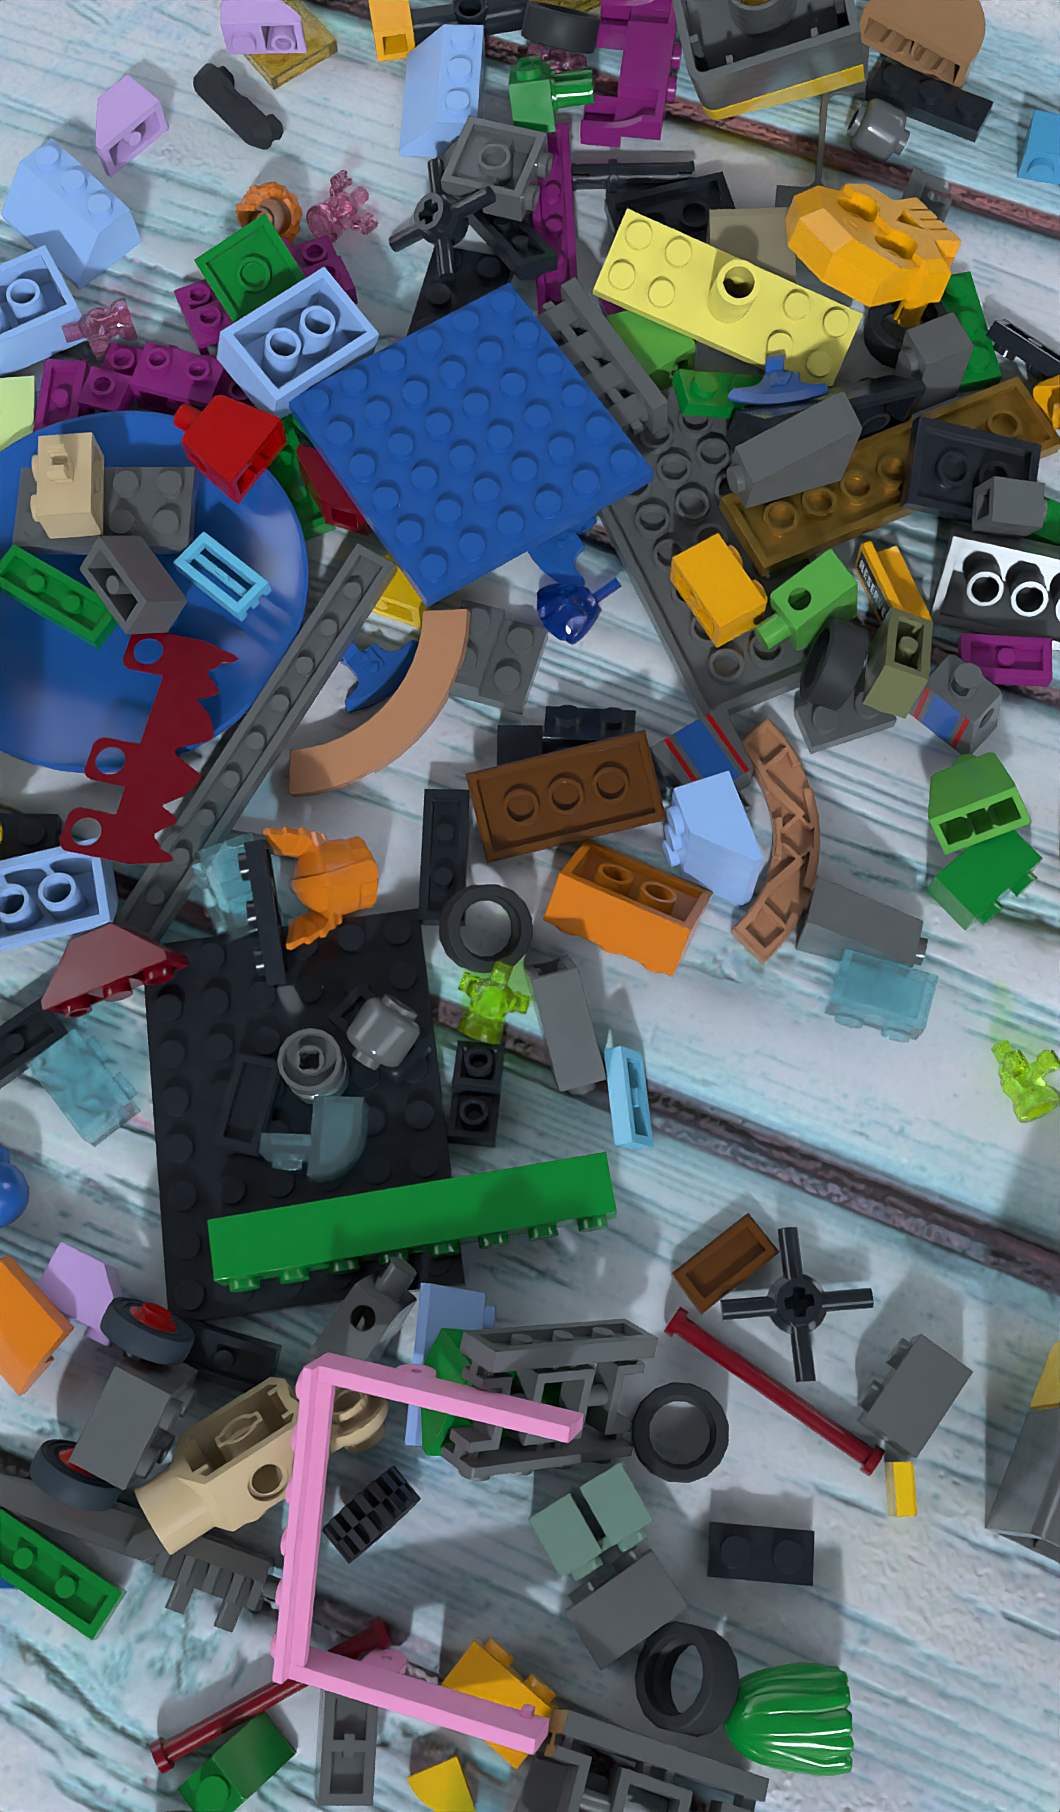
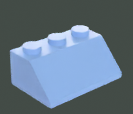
[399,24,486,157]
[1,138,141,290]
[662,771,764,907]
[0,838,119,951]
[404,1283,496,1447]

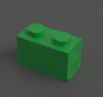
[926,830,1043,931]

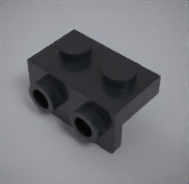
[542,705,636,755]

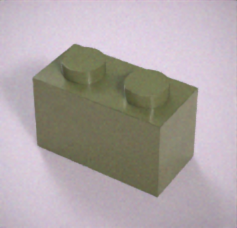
[862,607,933,719]

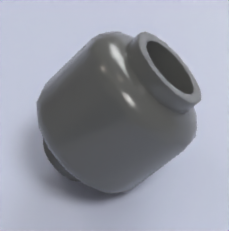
[846,98,910,163]
[346,994,420,1070]

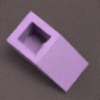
[220,0,307,54]
[37,1242,124,1347]

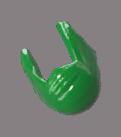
[723,1662,854,1777]

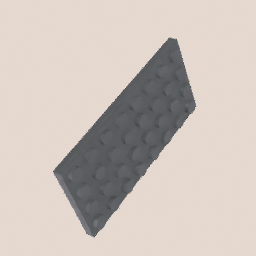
[597,370,868,719]

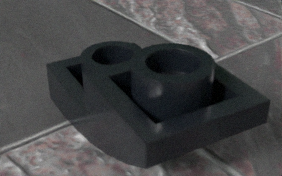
[447,1040,505,1147]

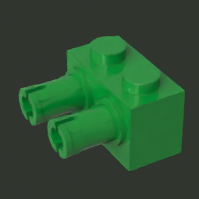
[508,56,595,133]

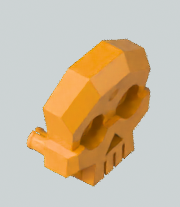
[785,183,962,329]

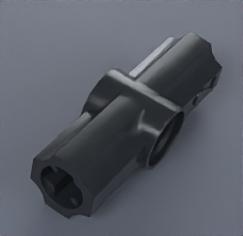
[410,0,529,47]

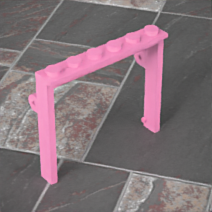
[270,1352,584,1755]

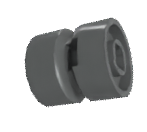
[277,1028,350,1105]

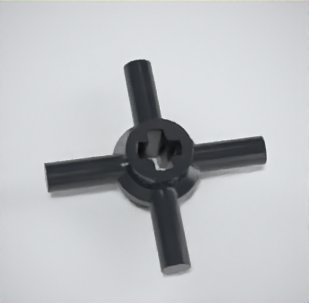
[389,158,496,281]
[720,1227,874,1383]

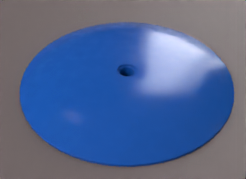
[0,411,309,773]

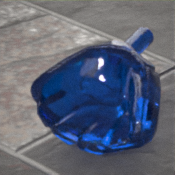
[536,578,622,645]

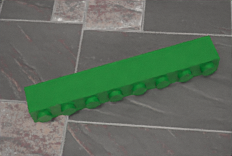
[207,1152,617,1292]

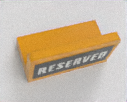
[854,541,932,625]

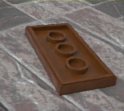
[465,730,667,863]

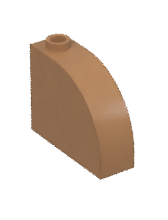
[859,0,986,89]

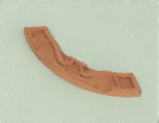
[289,609,471,797]
[731,717,820,966]

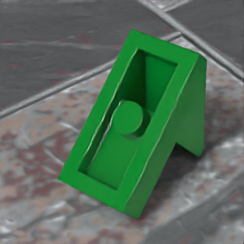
[177,1711,297,1812]

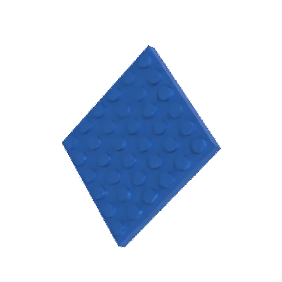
[288,282,654,607]

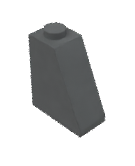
[727,391,863,509]
[796,878,928,978]
[523,955,607,1095]

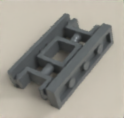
[441,1319,658,1481]
[544,1709,769,1812]

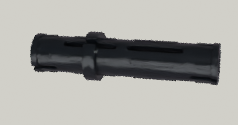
[571,159,695,193]

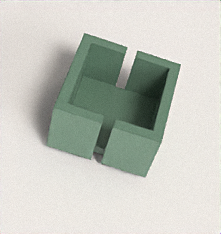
[528,1462,654,1581]

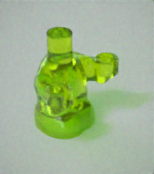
[457,960,532,1044]
[991,1040,1060,1123]

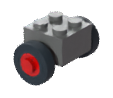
[29,1297,198,1511]

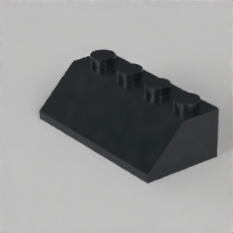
[726,374,927,454]

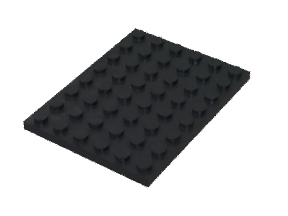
[144,908,466,1322]

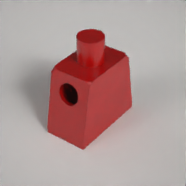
[173,395,287,505]

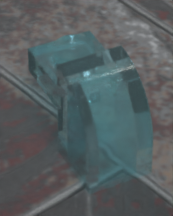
[259,1095,369,1182]

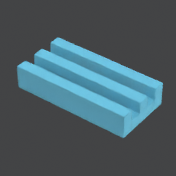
[173,531,272,622]
[604,1046,654,1151]

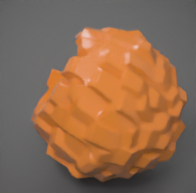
[235,182,303,244]

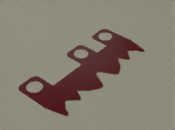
[59,633,239,864]

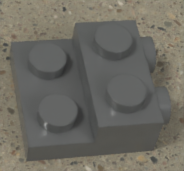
[441,116,553,222]
[448,599,548,715]

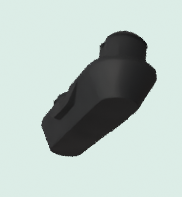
[193,63,283,150]

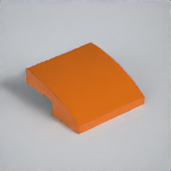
[0,1256,74,1396]

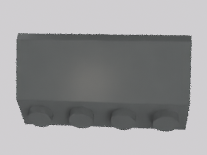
[930,523,1060,651]

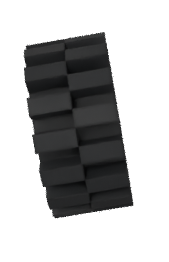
[322,1466,421,1564]

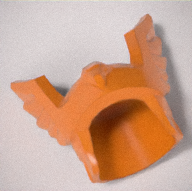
[262,826,379,950]

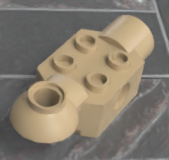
[134,1377,390,1555]

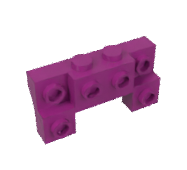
[580,0,682,148]
[174,234,358,355]
[77,342,257,416]

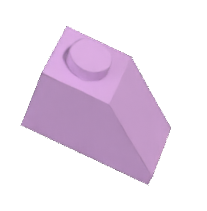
[95,74,168,177]

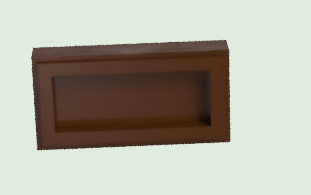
[671,1213,779,1315]

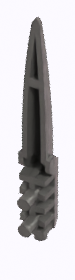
[0,1474,281,1633]

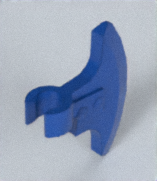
[728,354,829,406]
[528,514,597,591]
[340,640,419,712]

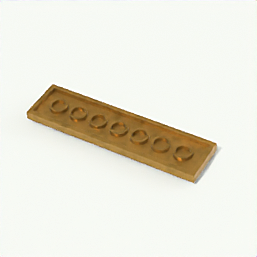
[719,376,1060,577]

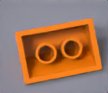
[543,839,713,977]

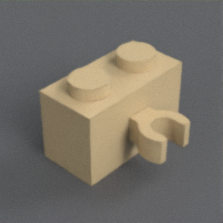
[30,432,104,539]

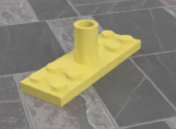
[592,209,863,386]

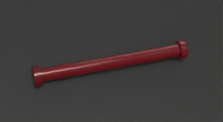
[664,1306,885,1476]
[150,1615,393,1774]

